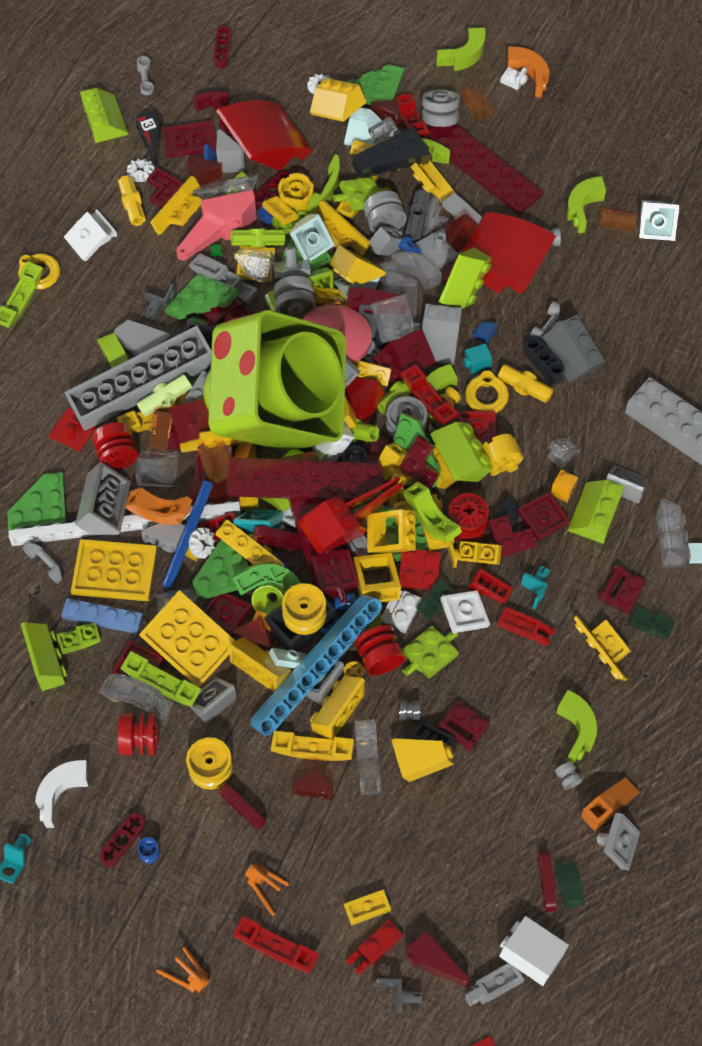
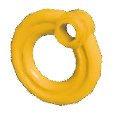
[18,254,61,290]
[465,371,509,414]

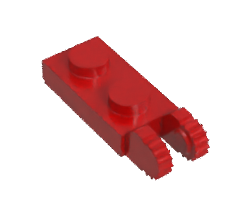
[497,607,555,646]
[346,920,403,975]

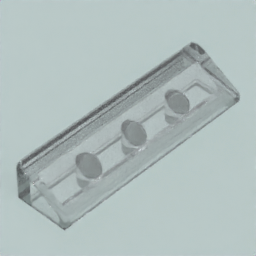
[193,174,258,199]

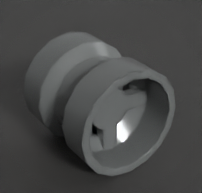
[399,700,420,720]

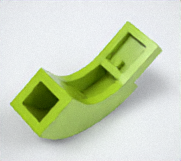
[436,28,485,71]
[566,176,606,234]
[426,364,458,429]
[403,481,462,543]
[557,690,597,764]

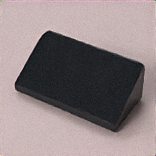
[487,497,520,533]

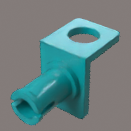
[521,566,550,610]
[0,834,31,884]

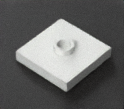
[64,212,110,261]
[440,590,490,633]

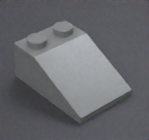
[422,304,462,366]

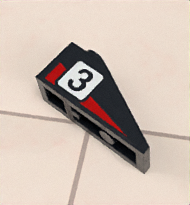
[135,111,163,165]

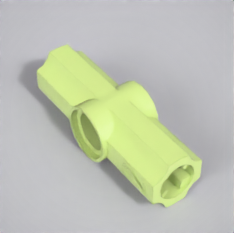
[137,374,193,417]

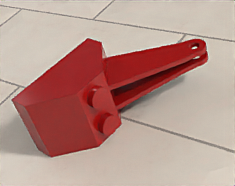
[298,477,404,555]

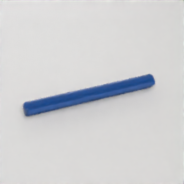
[163,481,213,589]

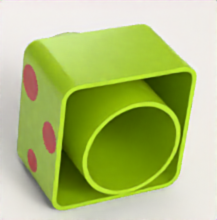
[203,310,346,451]

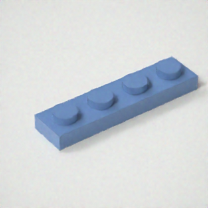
[61,598,143,634]

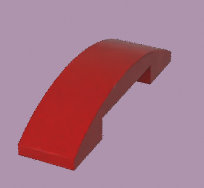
[395,93,429,135]
[400,364,459,425]
[233,916,319,974]

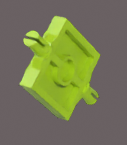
[333,177,390,211]
[402,626,459,679]

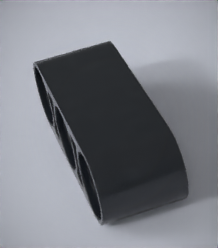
[524,336,565,384]

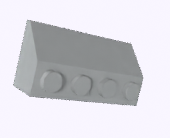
[75,462,131,535]

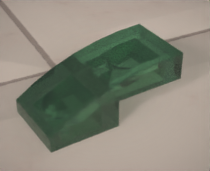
[415,577,455,621]
[628,606,675,639]
[555,861,585,908]

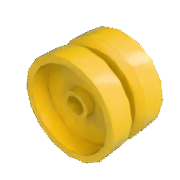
[282,583,326,635]
[186,737,233,790]

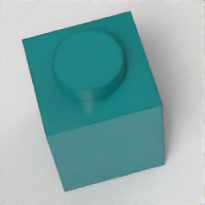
[463,344,492,374]

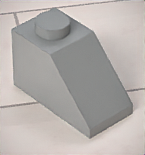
[369,226,405,256]

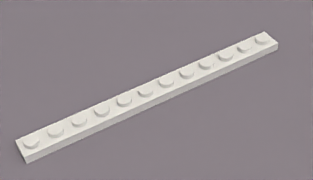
[8,501,241,546]

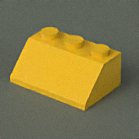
[310,78,366,122]
[329,245,386,284]
[228,637,292,692]
[310,675,365,740]

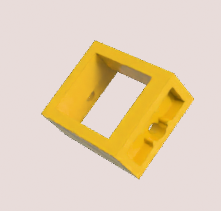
[367,509,416,554]
[353,553,401,604]

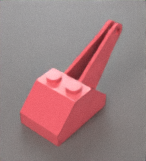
[176,190,257,261]

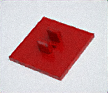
[48,408,99,452]

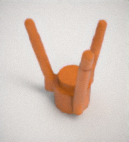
[245,863,289,916]
[156,947,210,993]

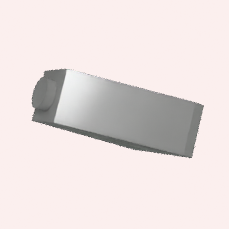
[114,320,171,357]

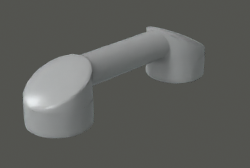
[137,56,154,95]
[530,301,560,340]
[22,543,63,584]

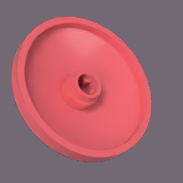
[302,305,372,364]

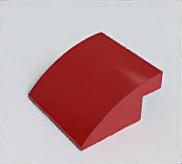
[216,100,313,171]
[462,213,556,294]

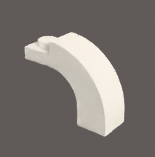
[35,760,89,828]

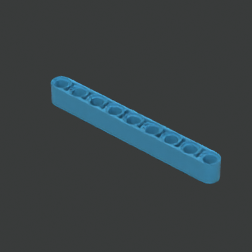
[251,594,382,735]

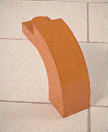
[507,47,549,97]
[124,488,192,525]

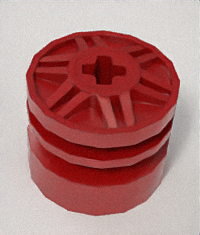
[92,422,139,471]
[448,493,489,542]
[355,625,406,676]
[118,713,159,756]

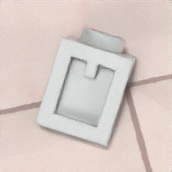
[500,67,528,90]

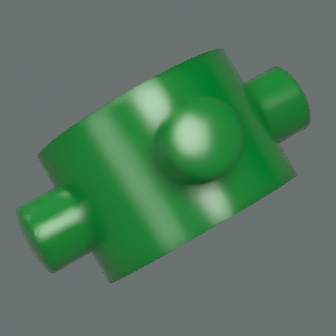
[209,244,223,257]

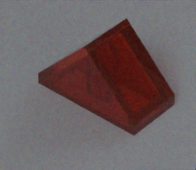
[371,100,400,128]
[188,156,222,186]
[446,214,478,253]
[188,475,227,504]
[233,618,274,648]
[292,768,333,801]

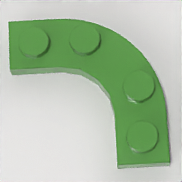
[231,563,301,595]

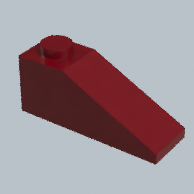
[347,287,407,314]
[406,931,470,987]

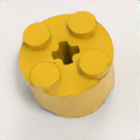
[278,173,314,212]
[482,434,523,476]

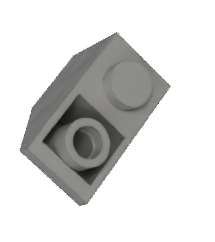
[141,523,186,553]

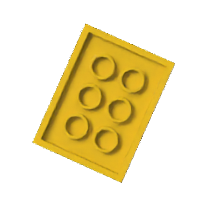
[71,539,157,601]
[139,590,235,687]

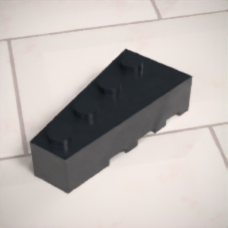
[352,127,431,178]

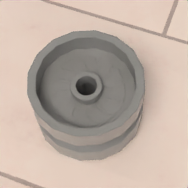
[422,90,460,127]
[363,191,407,233]
[273,276,316,319]
[386,396,427,440]

